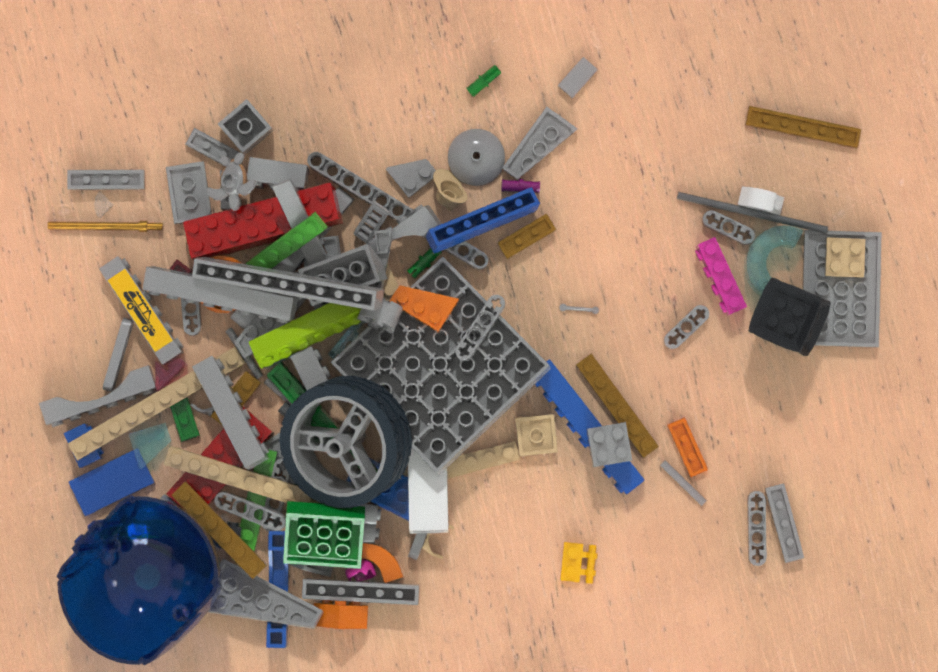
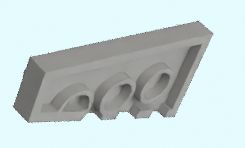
[502,107,578,180]

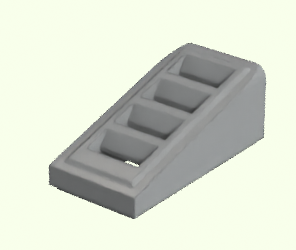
[353,201,390,243]

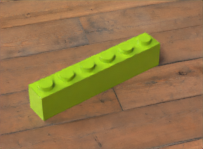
[248,303,361,369]

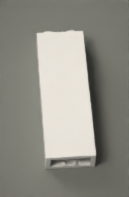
[408,449,449,534]

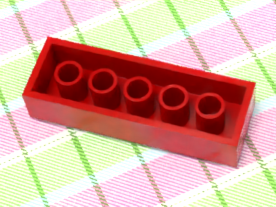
[166,406,273,512]

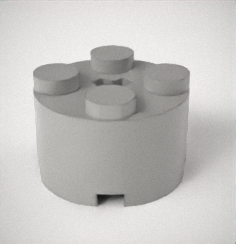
[357,298,403,334]

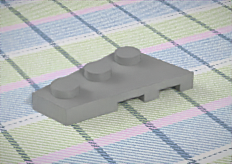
[234,314,290,359]

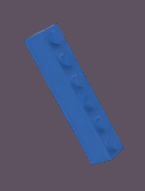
[426,187,540,254]

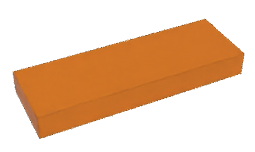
[667,417,708,478]

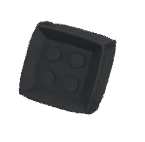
[748,277,831,356]

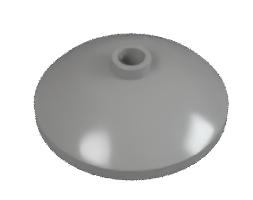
[448,129,505,186]

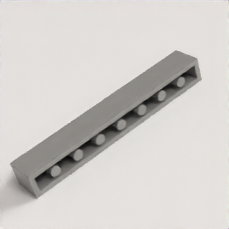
[142,266,298,323]

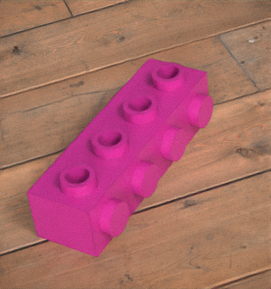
[695,237,747,316]

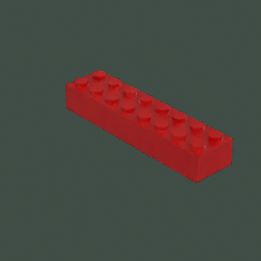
[183,183,343,260]

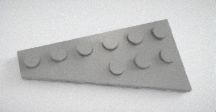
[194,558,324,629]

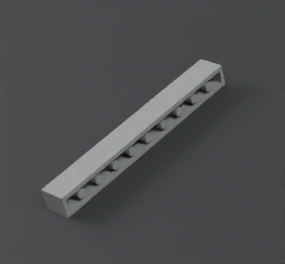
[192,257,384,311]

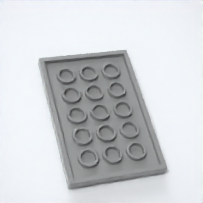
[803,230,882,347]

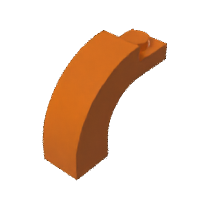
[362,543,403,583]

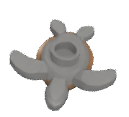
[207,152,256,211]

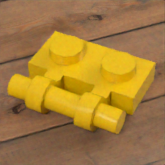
[560,542,598,584]

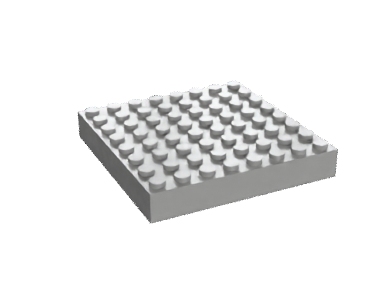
[331,257,550,476]

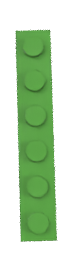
[244,212,328,269]
[232,449,278,560]

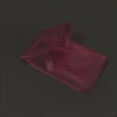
[155,358,187,391]

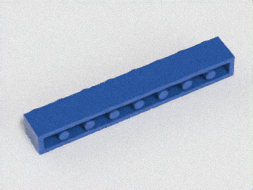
[535,359,645,495]

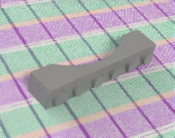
[366,204,442,252]
[39,365,158,428]

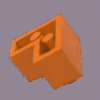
[314,600,368,629]

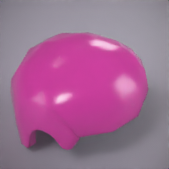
[345,559,376,581]

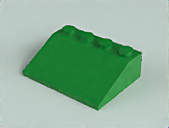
[283,501,365,569]

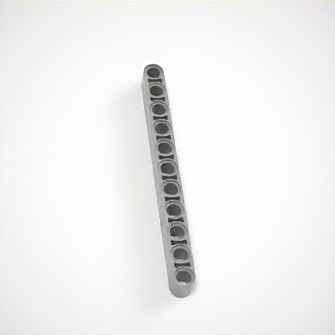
[307,152,488,270]

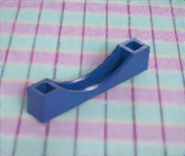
[266,530,289,648]

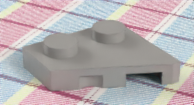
[386,159,436,198]

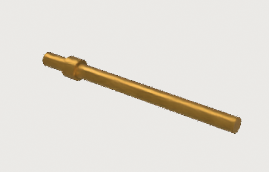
[48,221,163,232]

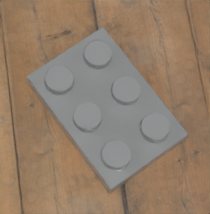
[166,161,212,224]

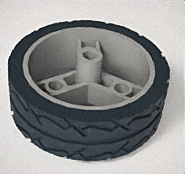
[279,376,412,508]

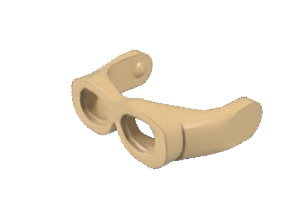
[422,524,454,559]

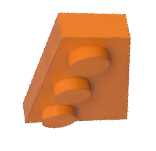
[389,285,459,332]

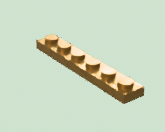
[576,353,659,458]
[171,482,267,579]

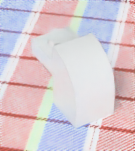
[738,186,784,215]

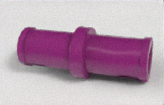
[501,179,540,194]

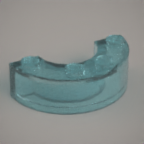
[744,225,804,296]

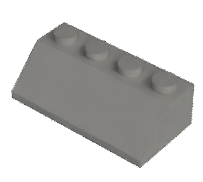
[298,244,388,306]

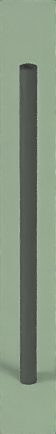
[677,192,828,234]

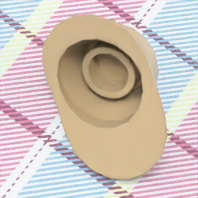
[433,169,467,211]

